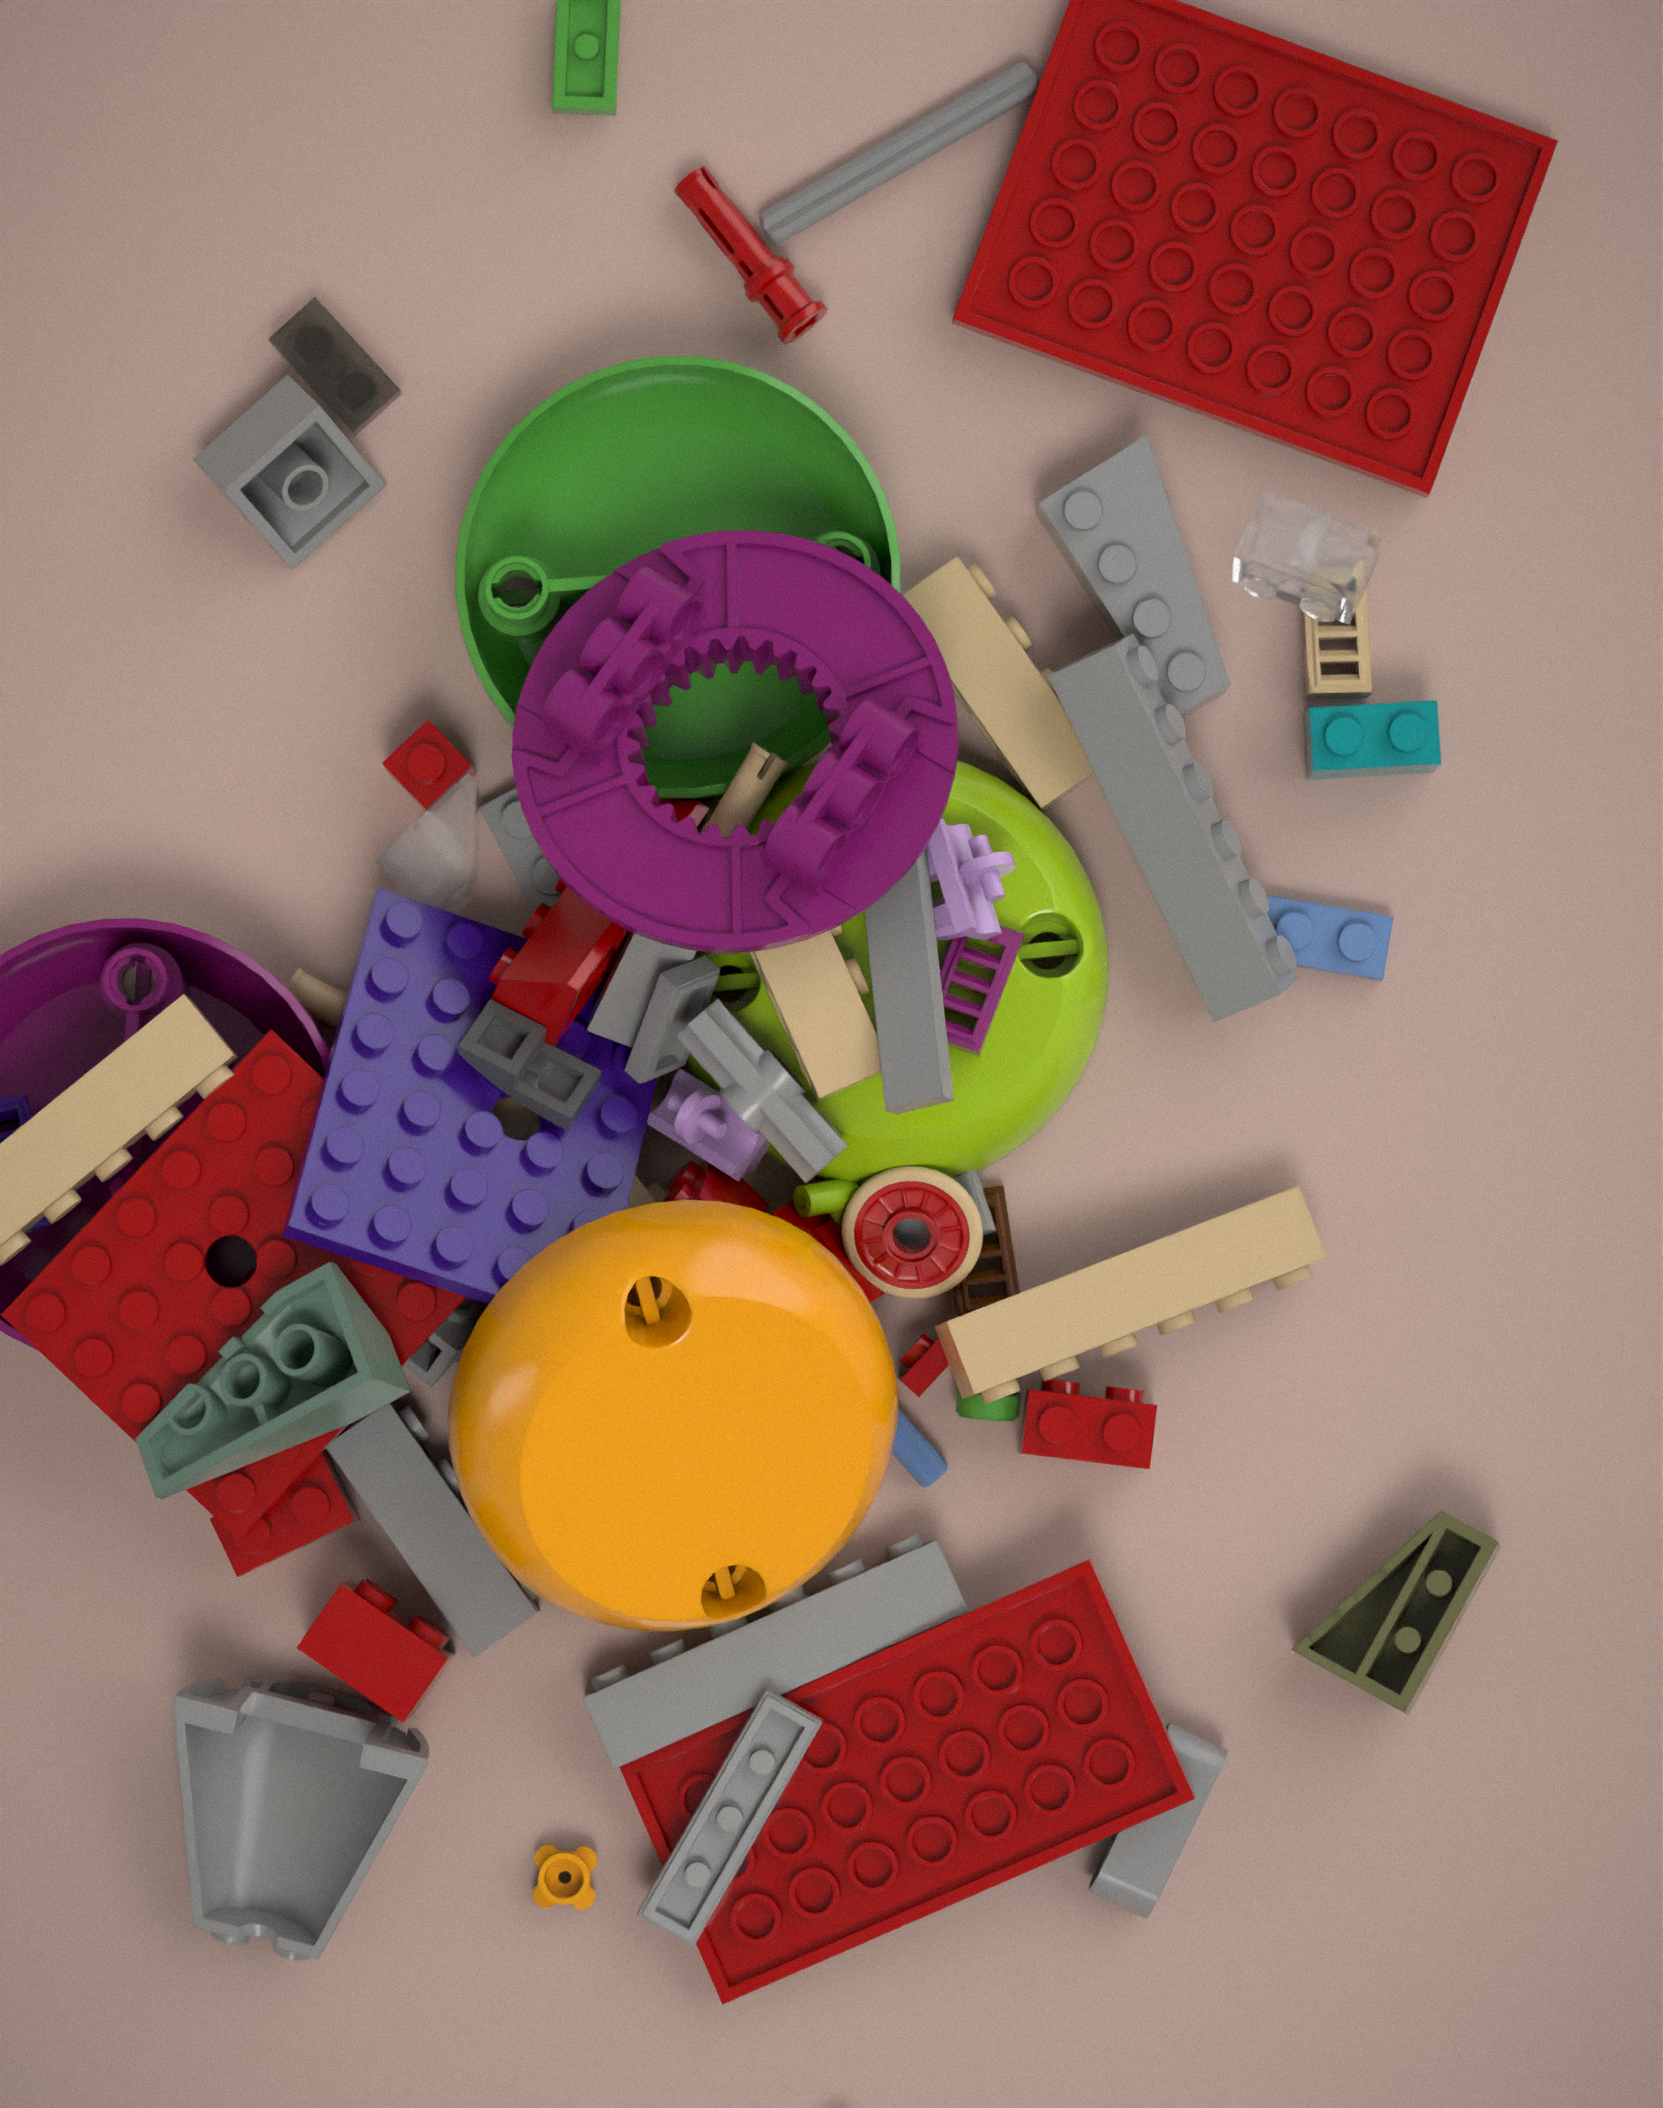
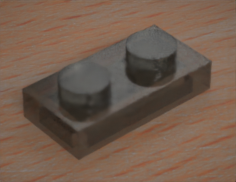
[268,297,402,436]

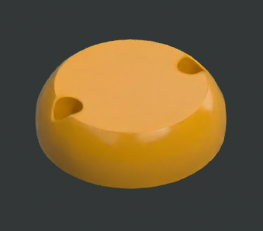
[448,1200,898,1632]

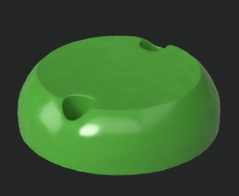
[455,356,901,802]

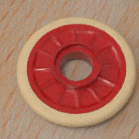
[842,1166,983,1299]

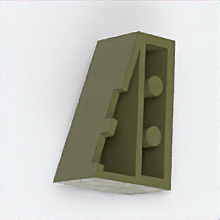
[1291,1510,1501,1716]

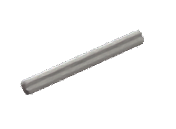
[759,62,1039,245]

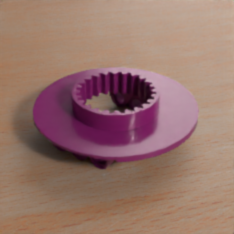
[511,530,959,953]

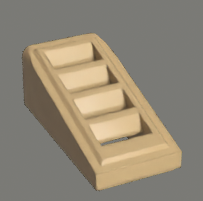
[1301,570,1372,699]

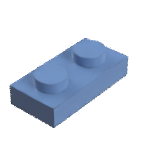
[1267,895,1393,981]

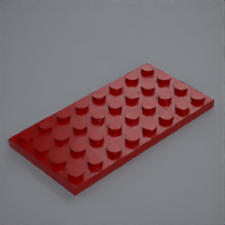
[620,1559,1196,2005]

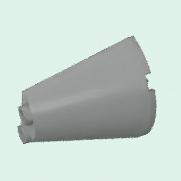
[173,1677,429,1961]

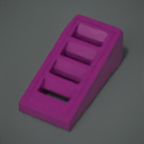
[940,925,1024,1057]

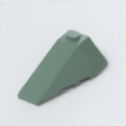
[135,1262,411,1499]

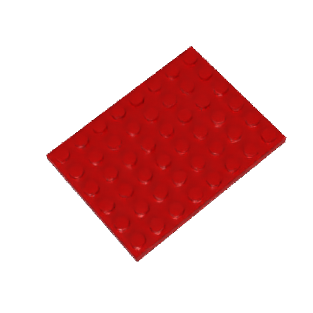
[952,0,1558,498]

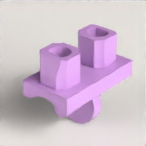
[927,818,1016,941]
[647,1069,769,1182]

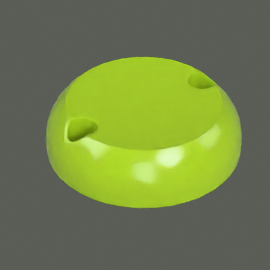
[686,760,1109,1186]

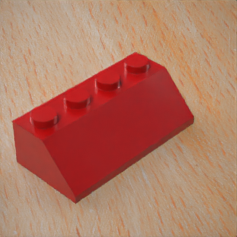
[489,801,710,1046]

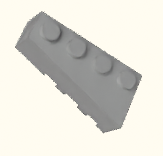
[1036,435,1230,719]

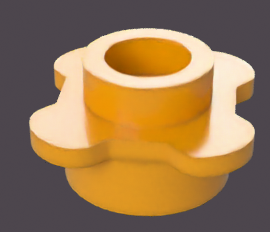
[532,1844,598,1910]

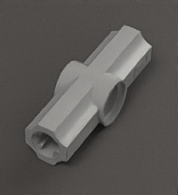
[676,999,848,1183]

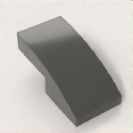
[458,999,602,1132]

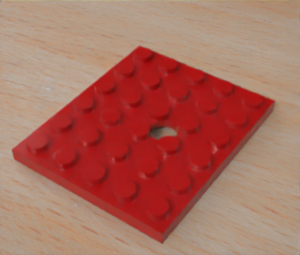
[1,1029,468,1539]

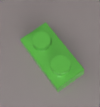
[552,0,621,116]

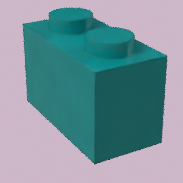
[1303,700,1441,780]

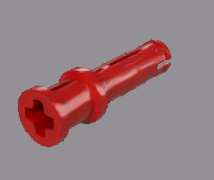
[674,166,828,344]

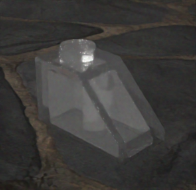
[375,773,480,914]

